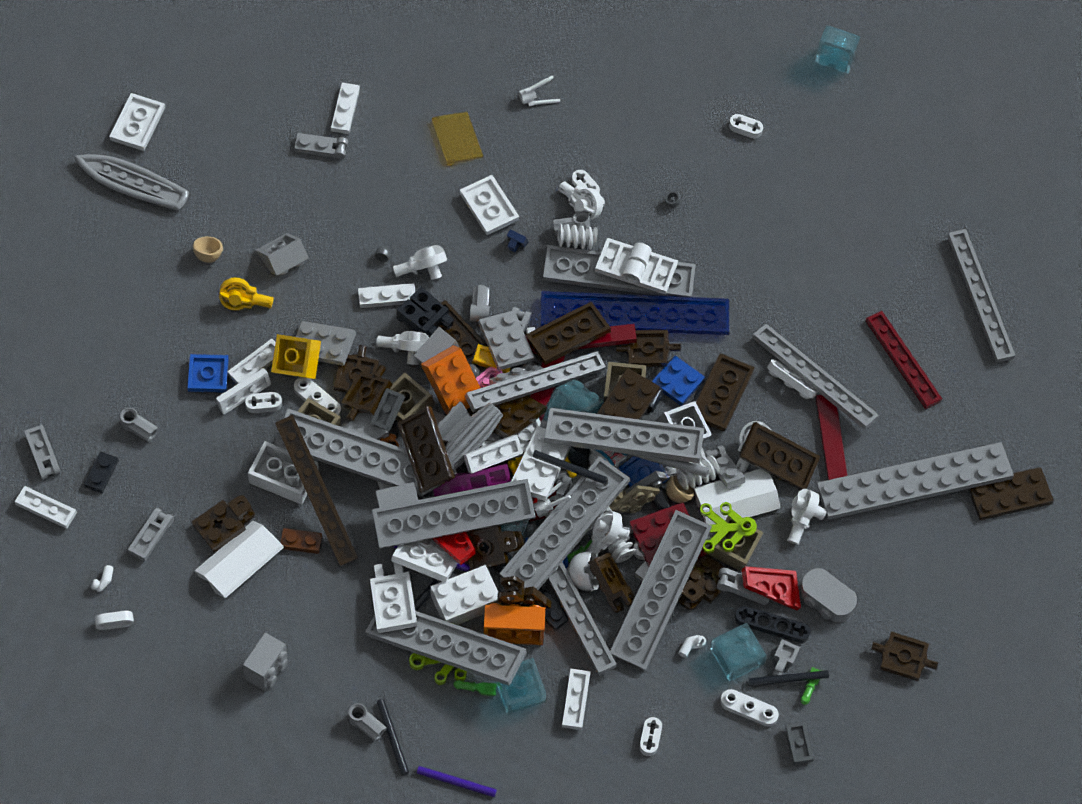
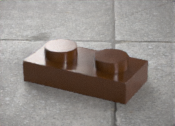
[281,528,322,554]

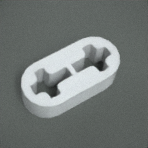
[729,114,763,139]
[572,170,600,198]
[245,392,282,413]
[95,611,134,630]
[640,717,662,756]

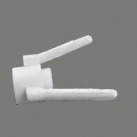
[518,76,560,107]
[533,482,571,518]

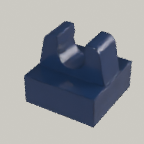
[506,229,528,253]

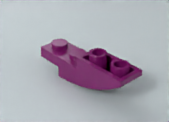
[433,464,511,497]

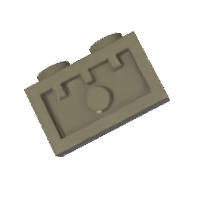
[609,485,660,514]

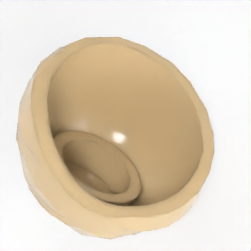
[193,236,223,263]
[665,475,695,503]

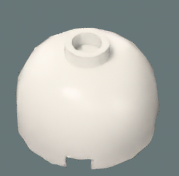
[567,551,599,591]

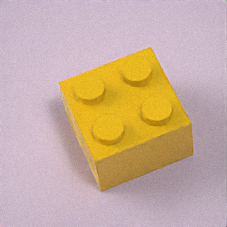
[271,334,321,379]

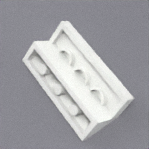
[693,469,781,525]
[195,521,284,598]

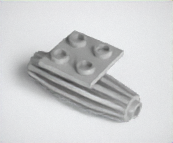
[437,402,503,471]

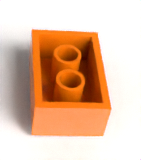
[421,345,480,415]
[484,603,545,645]

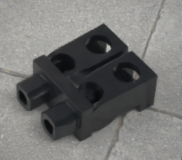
[396,286,454,338]

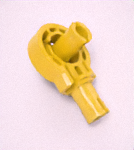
[219,277,274,310]

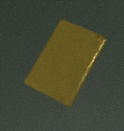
[432,112,483,165]

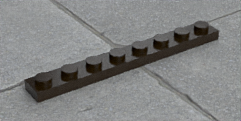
[275,414,358,566]

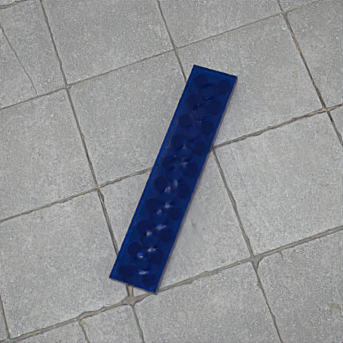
[540,291,729,335]

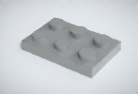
[478,310,534,371]
[296,321,356,366]

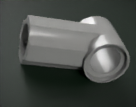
[553,212,591,236]
[470,285,490,322]
[120,408,158,442]
[348,703,386,742]

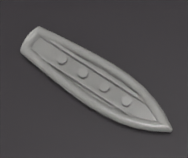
[74,154,189,211]

